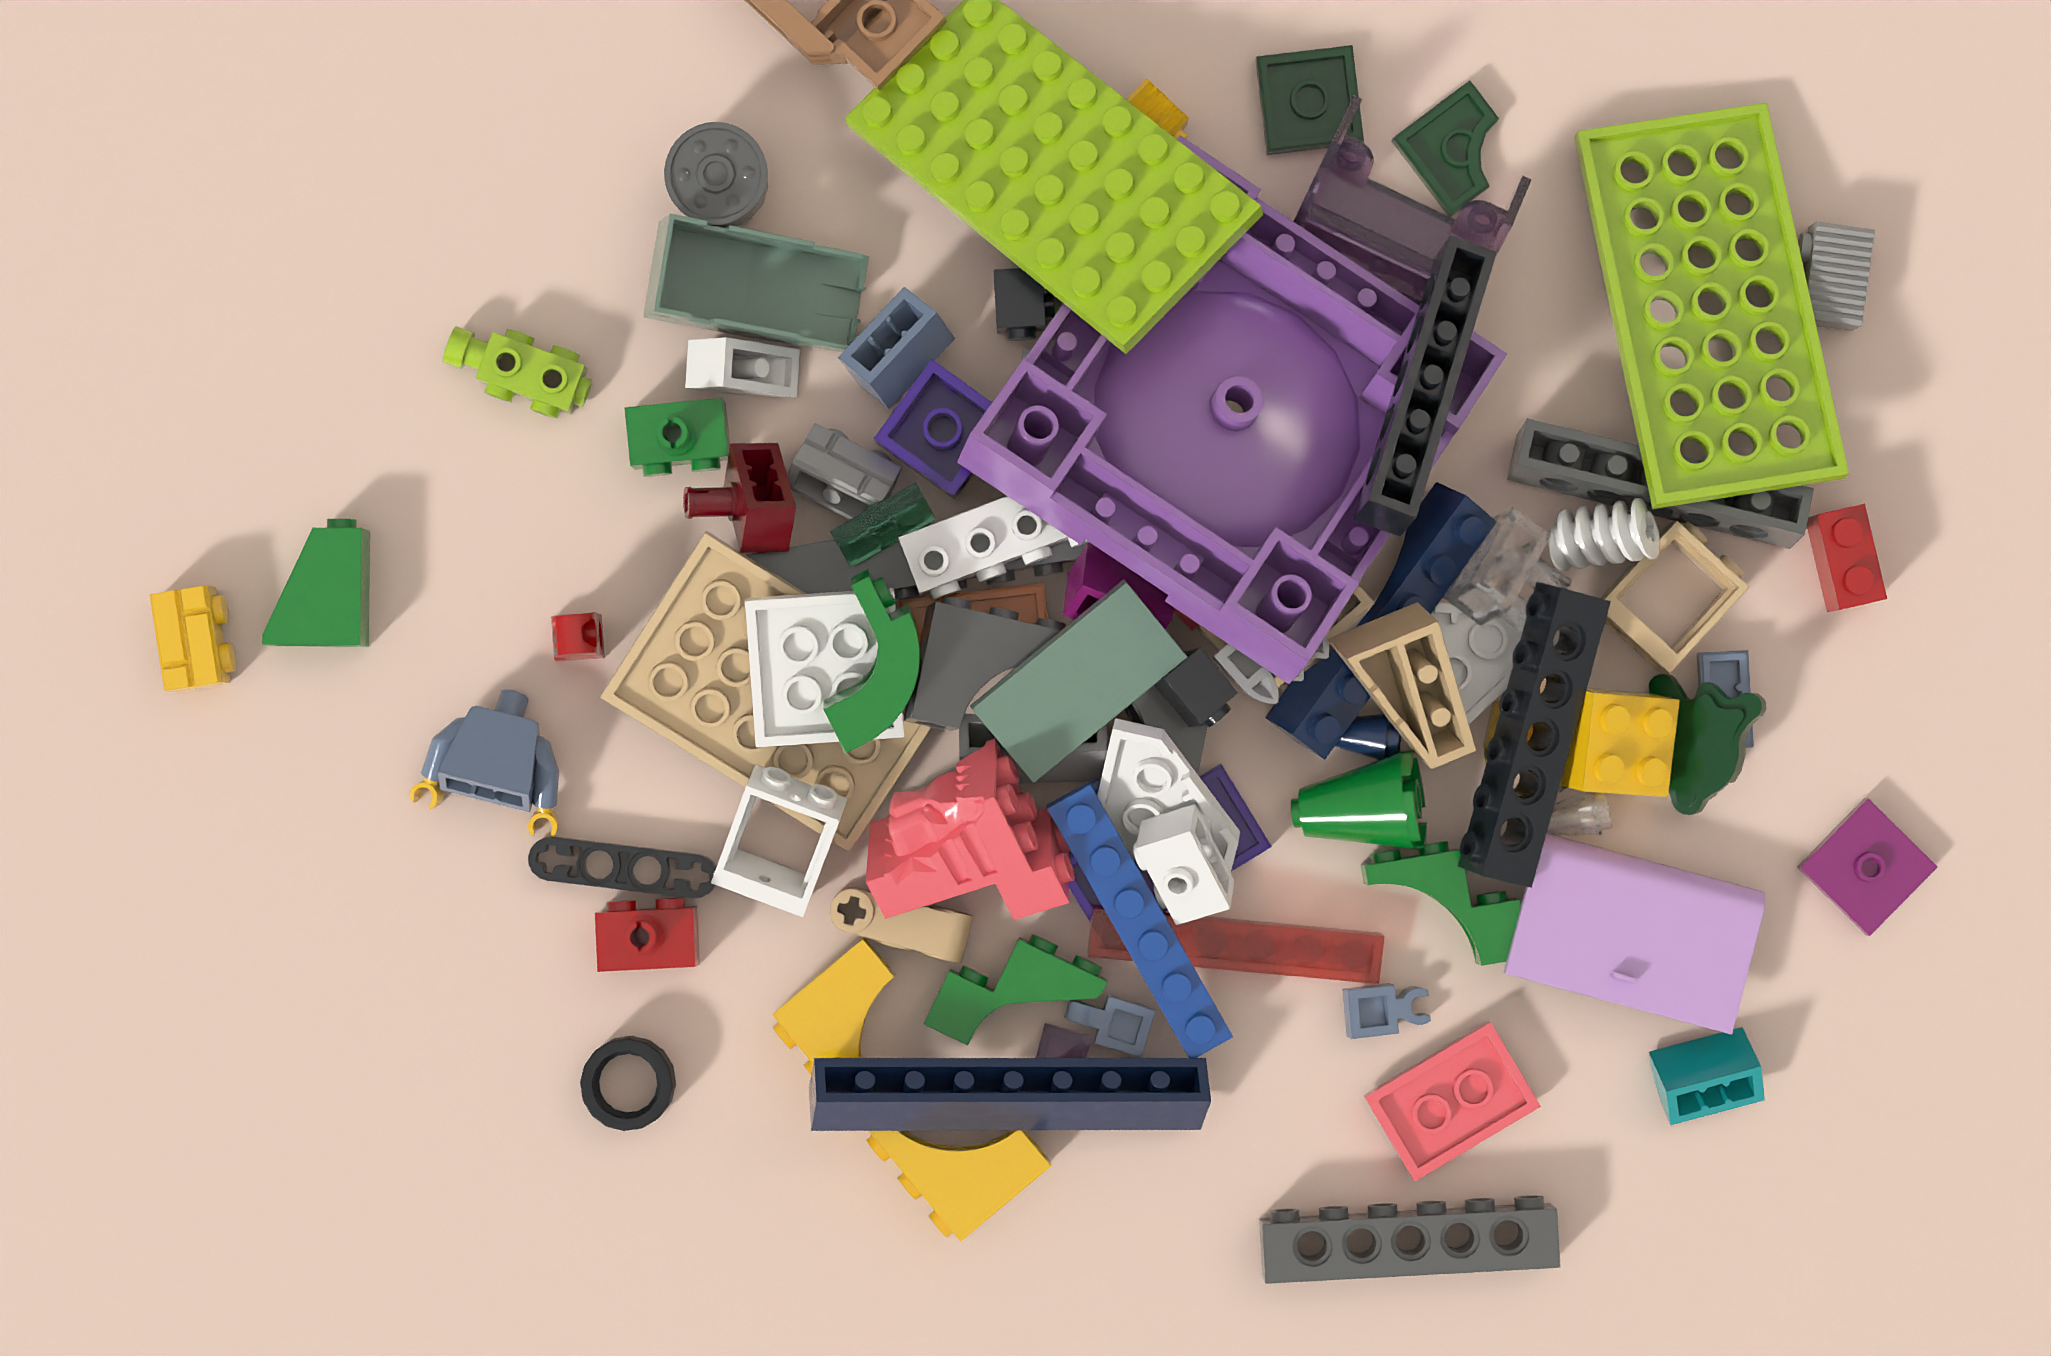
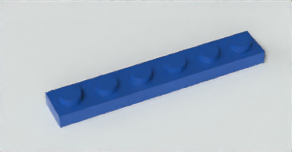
[1046,781,1233,1058]

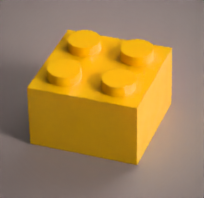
[1560,688,1680,797]

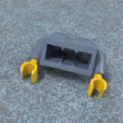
[409,689,559,837]

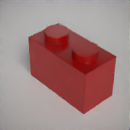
[1807,503,1887,612]

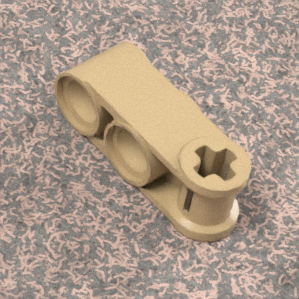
[830,887,974,963]

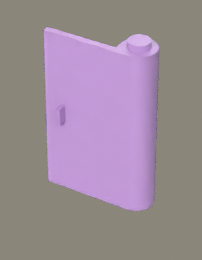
[1504,833,1765,1035]

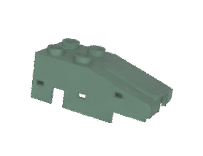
[643,213,869,352]

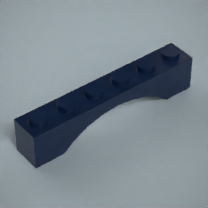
[1265,482,1497,760]

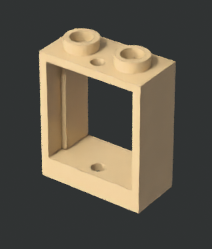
[1601,521,1749,674]

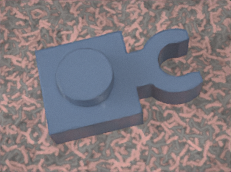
[1342,983,1431,1039]

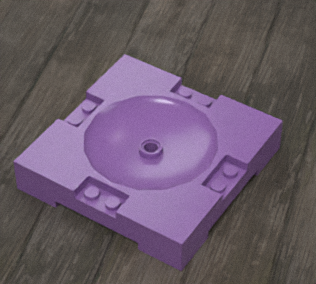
[957,135,1507,684]

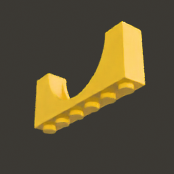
[772,937,1051,1242]

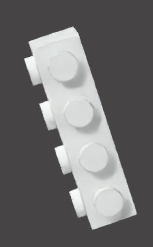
[898,496,1089,600]

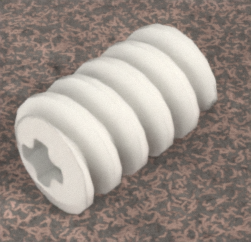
[1549,498,1660,571]

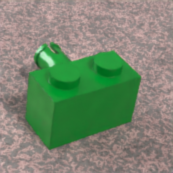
[624,398,730,477]

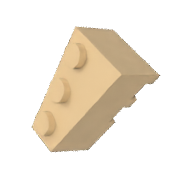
[1327,602,1476,769]

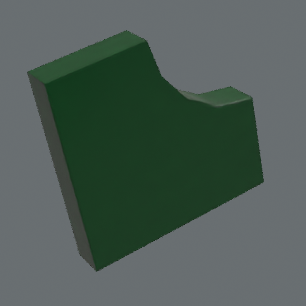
[1391,80,1499,218]

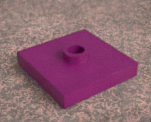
[1797,798,1938,936]

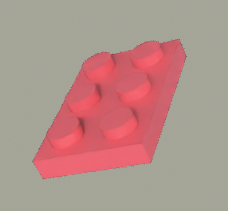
[1363,1021,1541,1181]

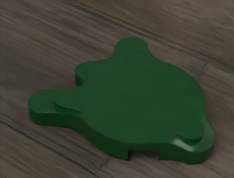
[1649,674,1766,815]

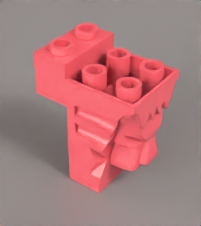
[866,738,1075,920]

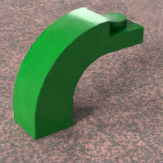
[823,569,919,753]

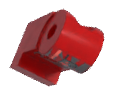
[551,612,605,662]

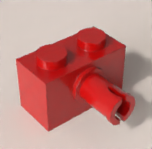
[595,898,700,972]

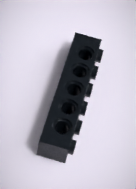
[1353,235,1497,537]
[1458,582,1611,888]

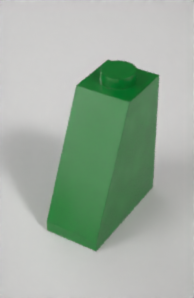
[262,519,370,647]

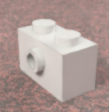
[1133,804,1235,925]

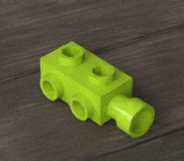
[443,326,592,419]

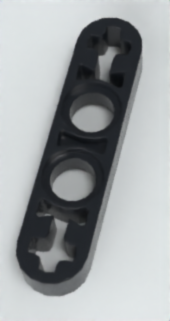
[528,837,717,898]

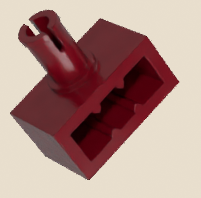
[683,443,796,553]

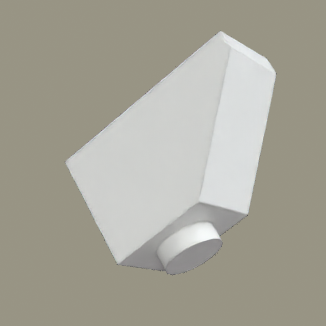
[685,337,800,398]

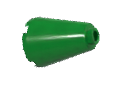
[1291,750,1427,849]

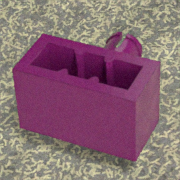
[1063,543,1174,629]

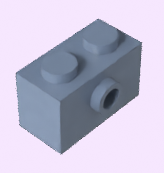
[838,287,955,409]

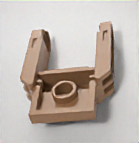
[744,0,947,91]

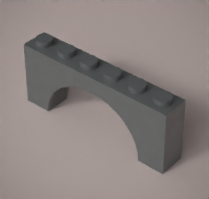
[903,596,1219,774]

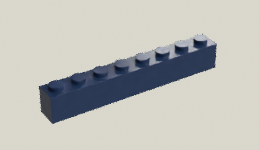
[809,1058,1211,1131]

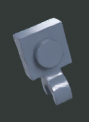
[1064,995,1155,1057]

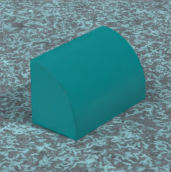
[1649,1027,1765,1125]

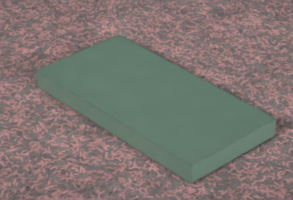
[970,579,1187,783]

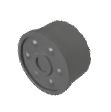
[664,122,768,228]

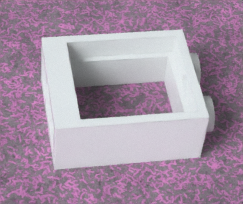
[711,764,848,917]

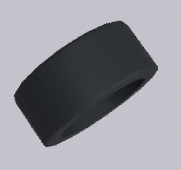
[580,1036,676,1131]

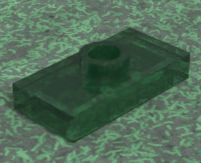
[830,482,936,567]

